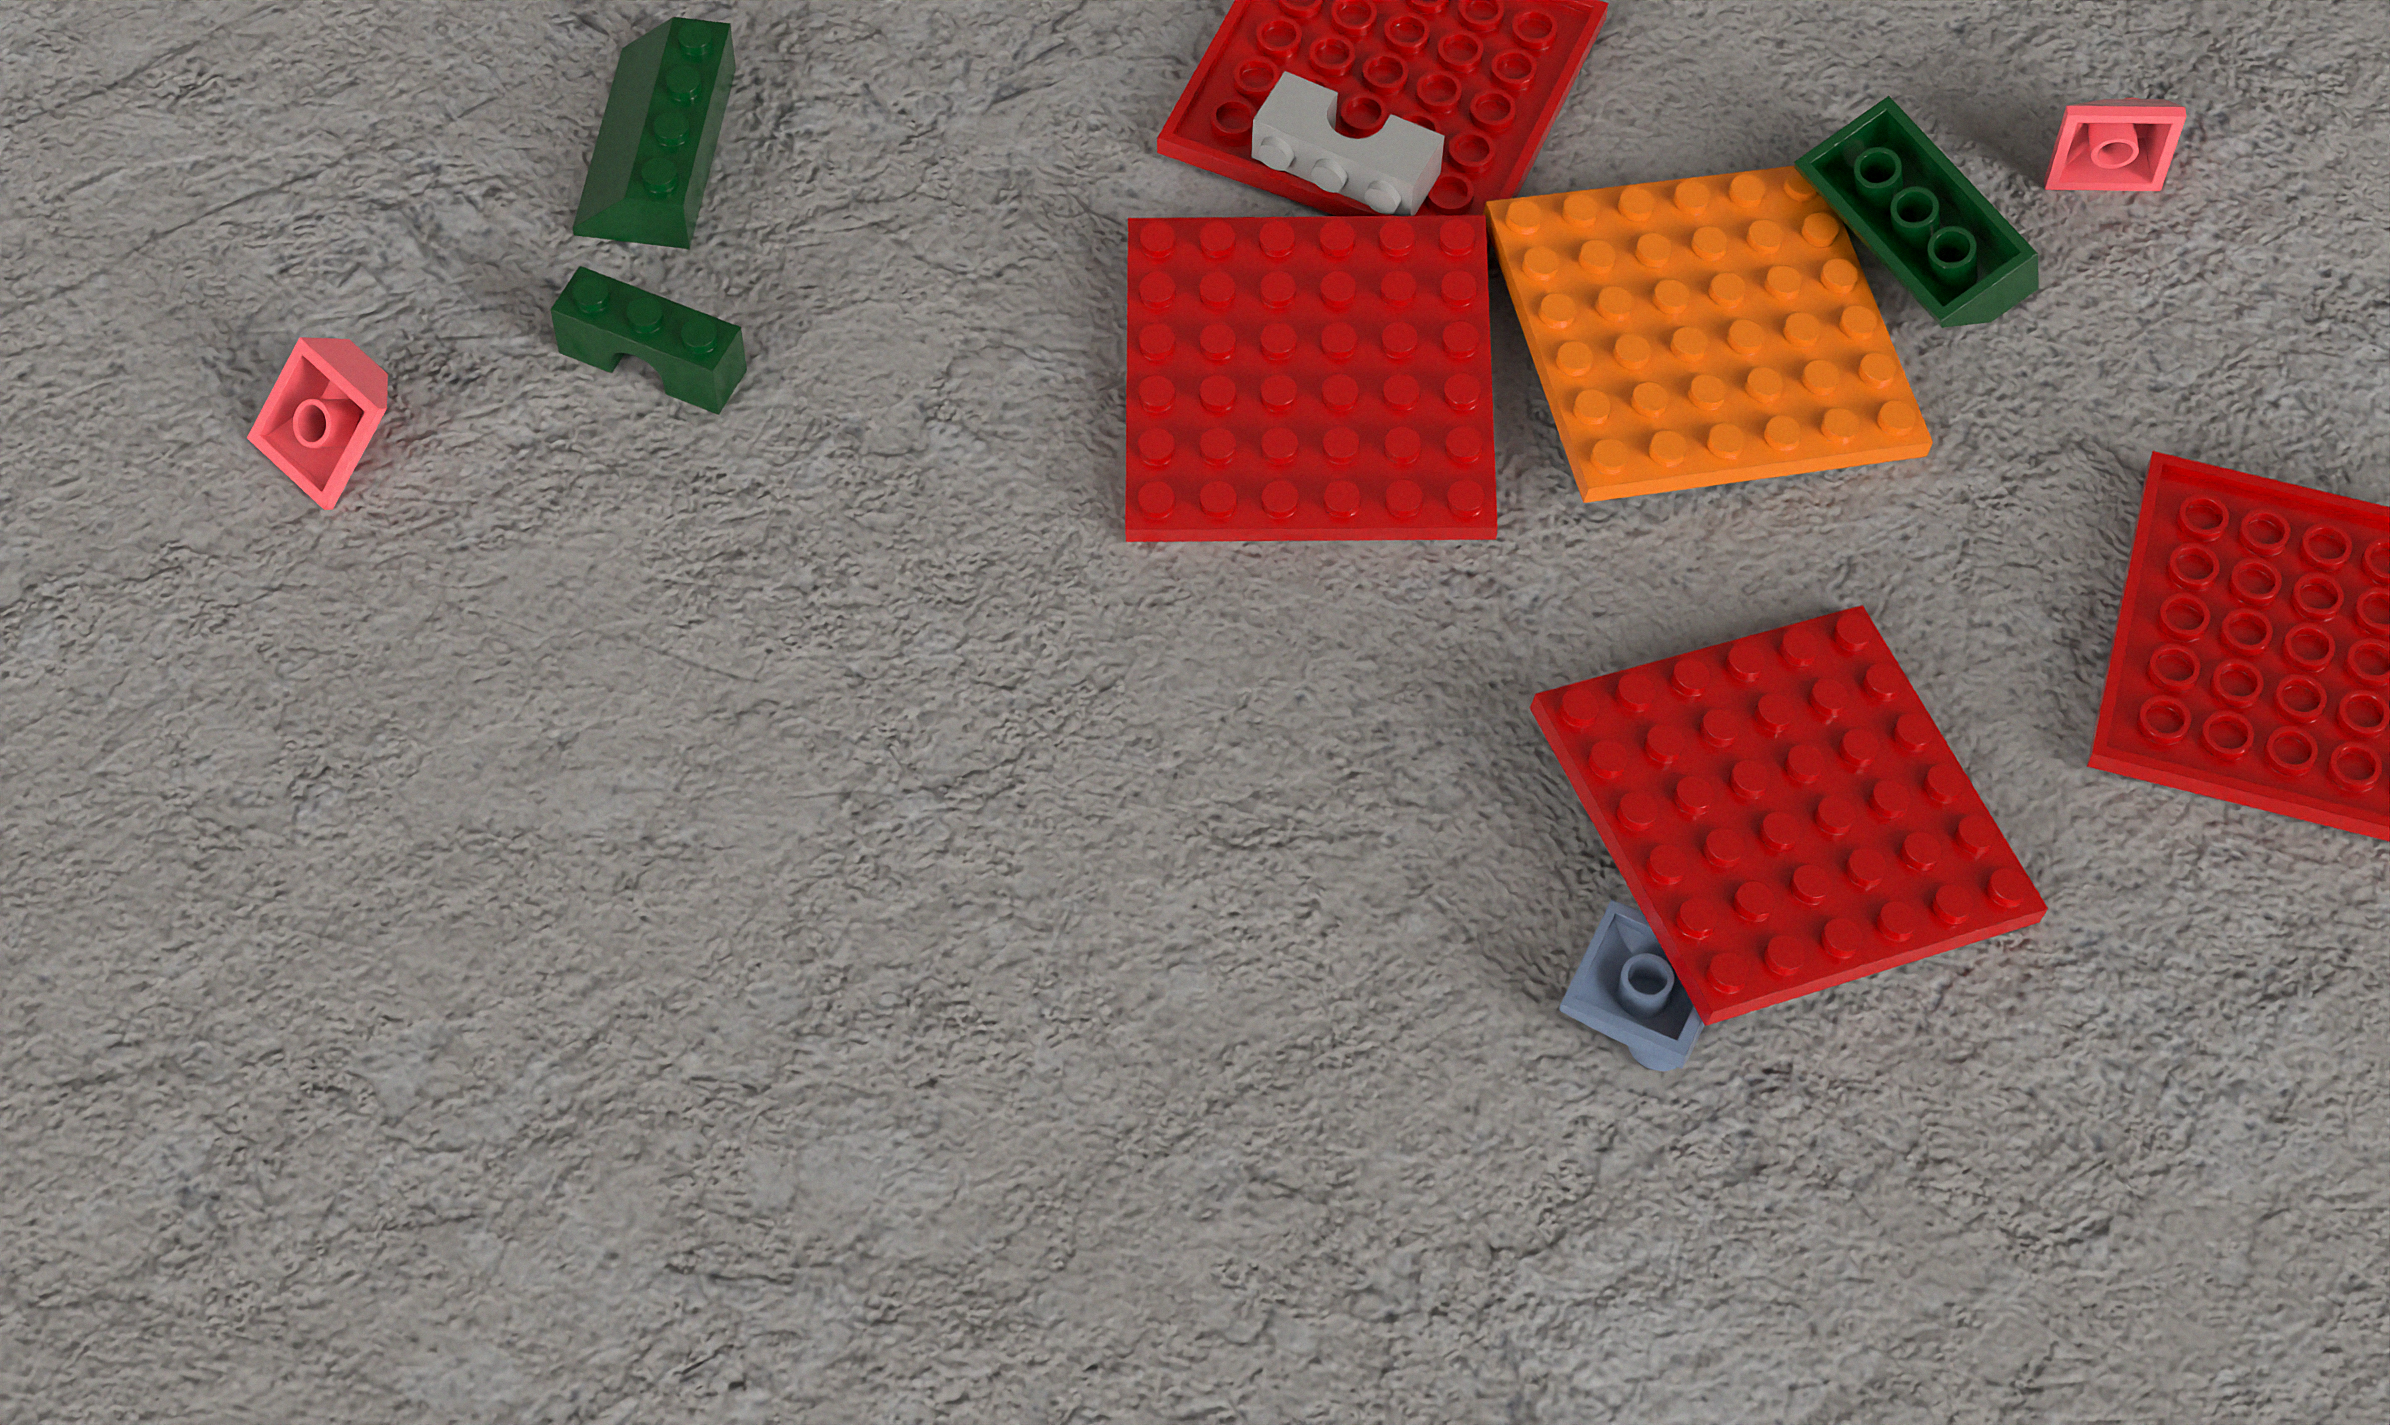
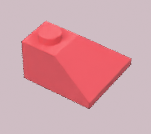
[2044,97,2186,191]
[247,337,388,510]

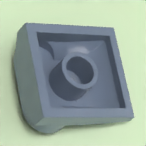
[1559,899,1704,1071]

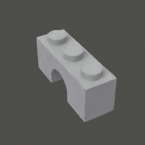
[1251,71,1444,216]

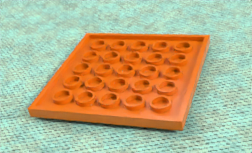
[1483,166,1933,503]

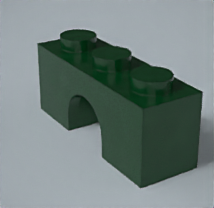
[550,266,747,415]

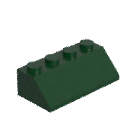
[573,17,736,250]
[1794,96,2039,328]

